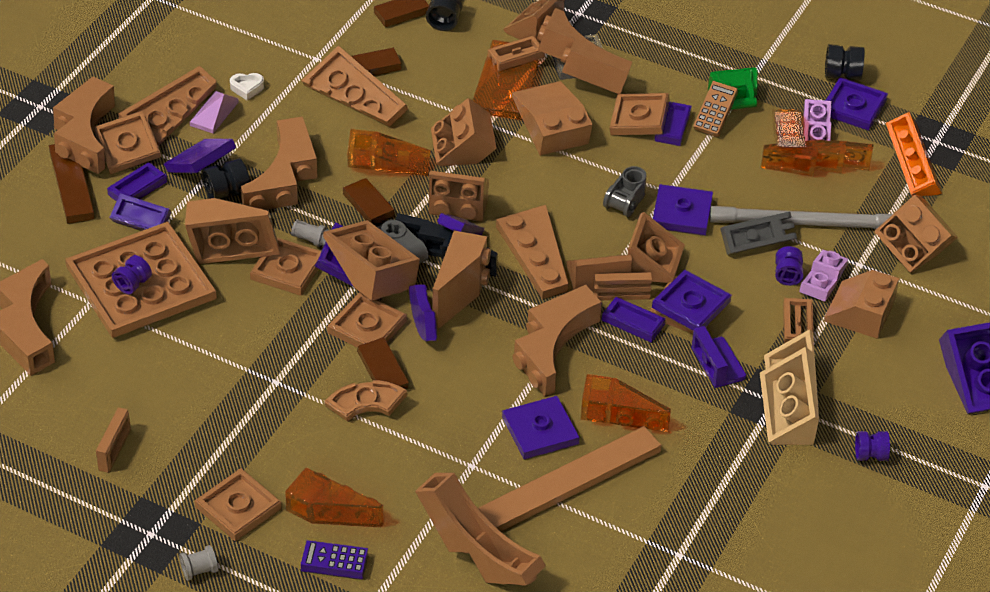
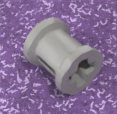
[179,545,218,581]

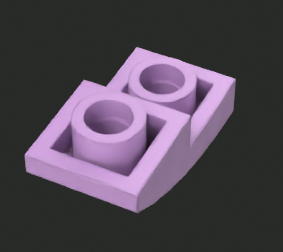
[803,99,831,149]
[799,250,848,301]

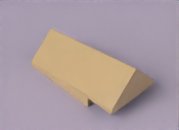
[760,329,819,445]

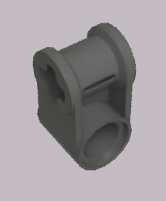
[603,166,647,217]
[381,220,428,264]

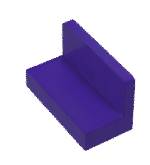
[691,326,746,388]

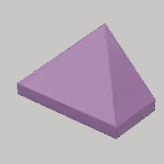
[190,91,239,133]

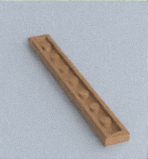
[478,426,661,532]

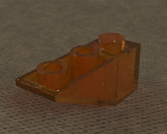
[347,129,431,176]
[581,374,671,432]
[285,468,384,528]

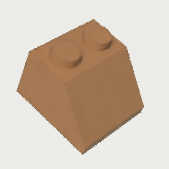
[824,270,899,339]

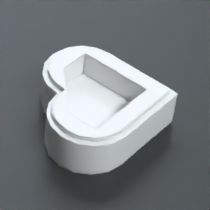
[230,73,264,101]

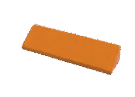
[886,112,942,196]

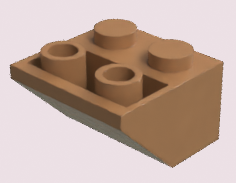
[431,98,497,166]
[429,170,489,221]
[874,195,958,273]

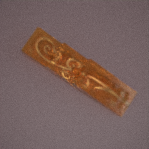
[772,109,805,147]
[761,140,874,177]

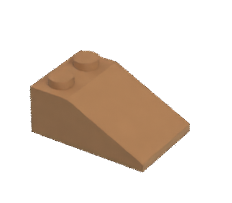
[512,81,593,156]
[185,198,280,264]
[323,220,420,301]
[432,230,491,330]

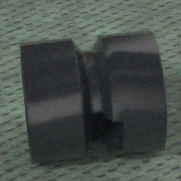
[426,0,465,31]
[825,44,865,80]
[202,158,250,200]

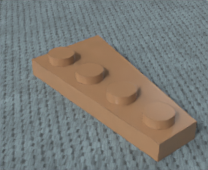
[301,45,408,127]
[119,66,217,147]
[496,205,568,299]

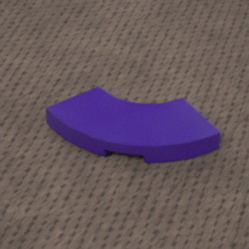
[409,284,437,341]

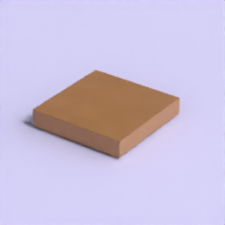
[609,93,670,135]
[93,110,161,174]
[250,237,321,296]
[327,292,407,347]
[194,468,282,542]

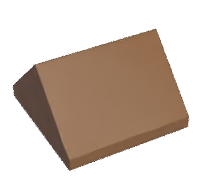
[503,0,565,43]
[628,212,685,283]
[566,255,632,292]

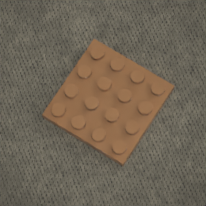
[65,222,217,338]

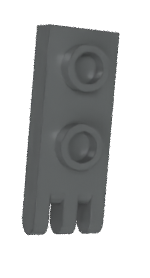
[720,212,797,255]

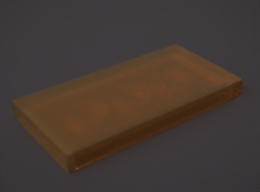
[473,40,541,120]

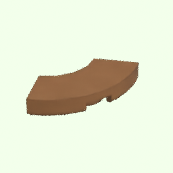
[324,380,408,422]

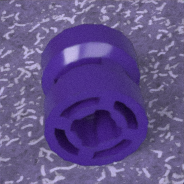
[775,246,803,286]
[112,255,152,295]
[855,431,890,461]

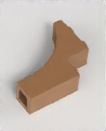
[536,8,632,94]
[53,77,115,174]
[241,116,317,210]
[0,259,55,376]
[513,285,602,397]
[415,473,546,586]

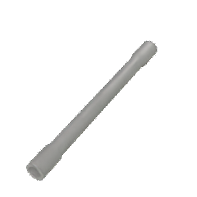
[710,206,893,229]

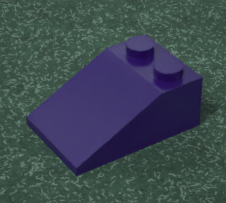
[939,322,990,414]

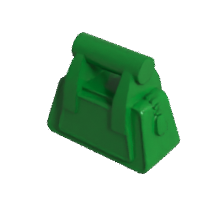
[708,67,758,110]

